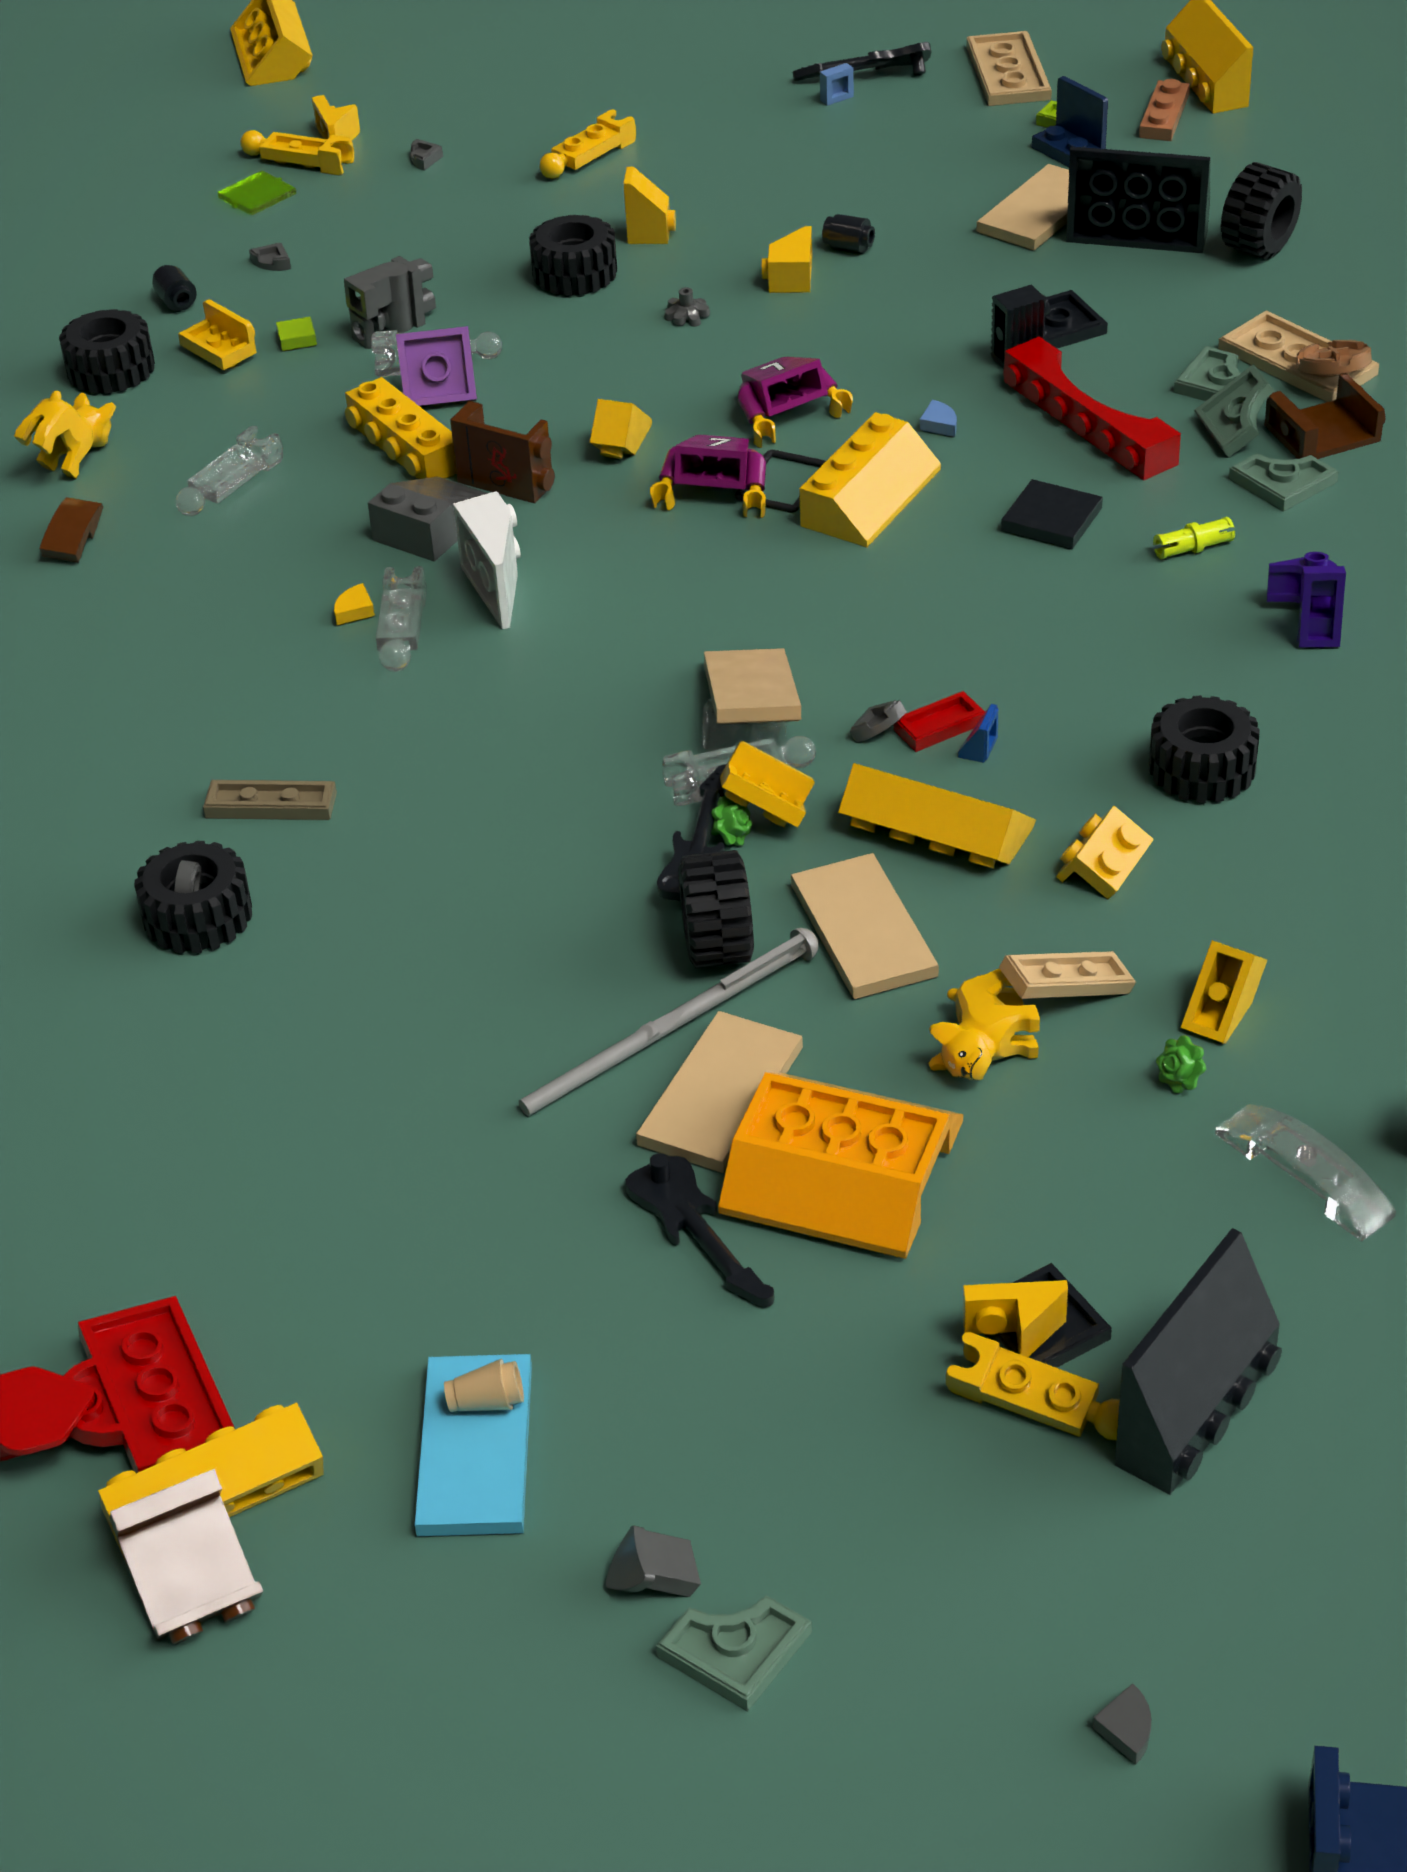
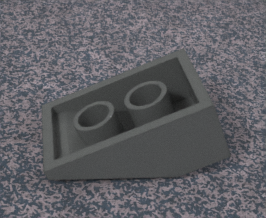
[367,476,488,562]

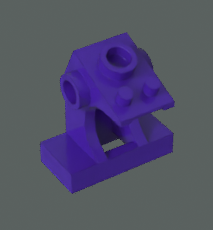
[1267,552,1346,647]

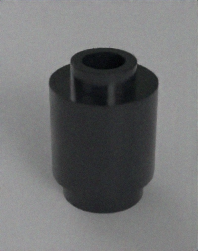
[822,214,875,253]
[152,265,197,311]

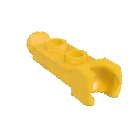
[539,109,636,179]
[240,130,354,175]
[946,1332,1120,1441]

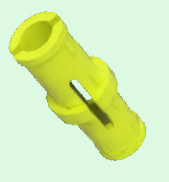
[1153,516,1235,560]

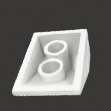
[453,491,521,630]

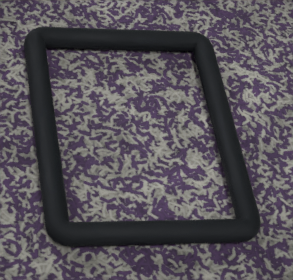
[735,449,826,512]

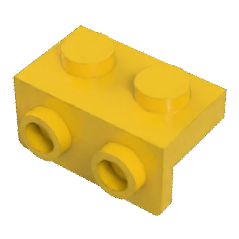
[178,299,257,370]
[720,741,814,827]
[1056,806,1154,899]

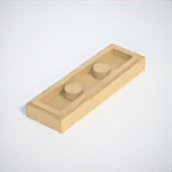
[999,951,1136,999]

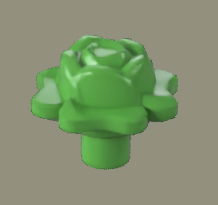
[711,796,752,846]
[1156,1035,1206,1093]

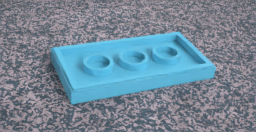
[415,1354,532,1536]

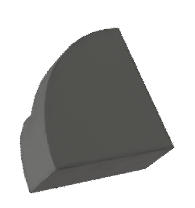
[410,139,443,171]
[249,243,291,271]
[850,700,907,743]
[1093,1683,1152,1765]

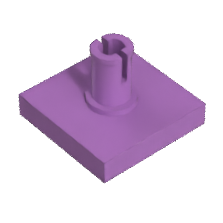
[396,326,477,406]

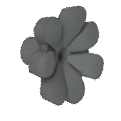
[664,287,710,327]

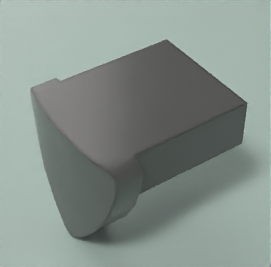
[606,1525,701,1597]

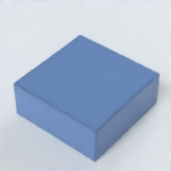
[820,63,854,106]

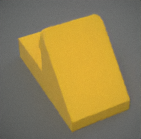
[311,95,360,140]
[963,1280,1068,1357]

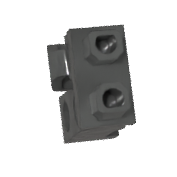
[344,256,436,349]

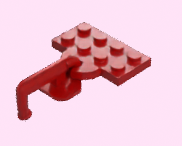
[0,1296,235,1473]

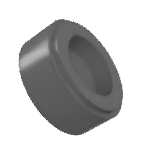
[175,860,201,893]

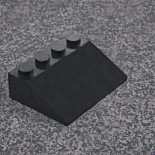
[1066,146,1211,253]
[1115,1228,1282,1495]

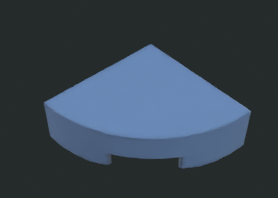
[920,400,957,437]

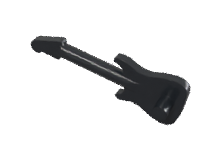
[792,42,932,81]
[657,764,727,901]
[625,1153,775,1307]

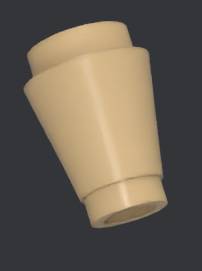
[444,1359,524,1412]

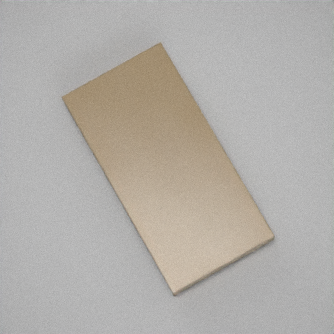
[966,31,1052,106]
[977,164,1069,251]
[1218,310,1379,402]
[704,648,801,724]
[791,853,939,999]
[636,1011,803,1173]

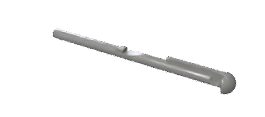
[518,928,818,1116]

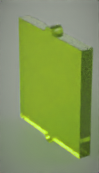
[218,171,296,215]

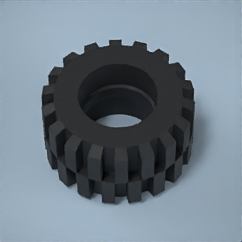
[1221,162,1302,259]
[529,215,617,296]
[59,309,155,394]
[1149,695,1260,803]
[134,841,252,953]
[678,850,754,968]

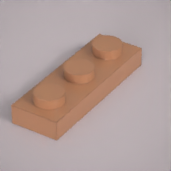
[1139,79,1190,141]

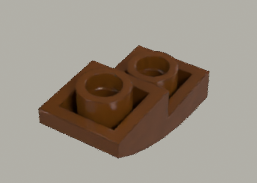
[39,497,103,563]

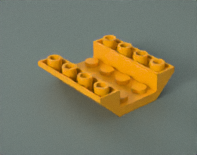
[718,1072,963,1259]

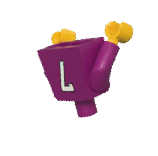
[738,357,853,448]
[650,435,766,518]

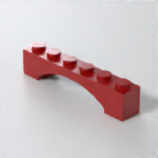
[1003,337,1181,481]

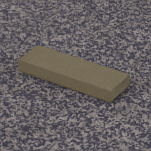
[203,780,337,820]

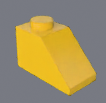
[623,166,676,244]
[762,226,812,293]
[590,399,652,459]
[1180,940,1267,1044]

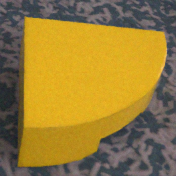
[334,583,375,625]

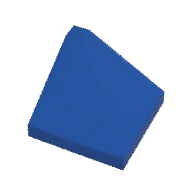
[958,704,999,763]

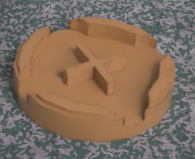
[1297,340,1372,375]

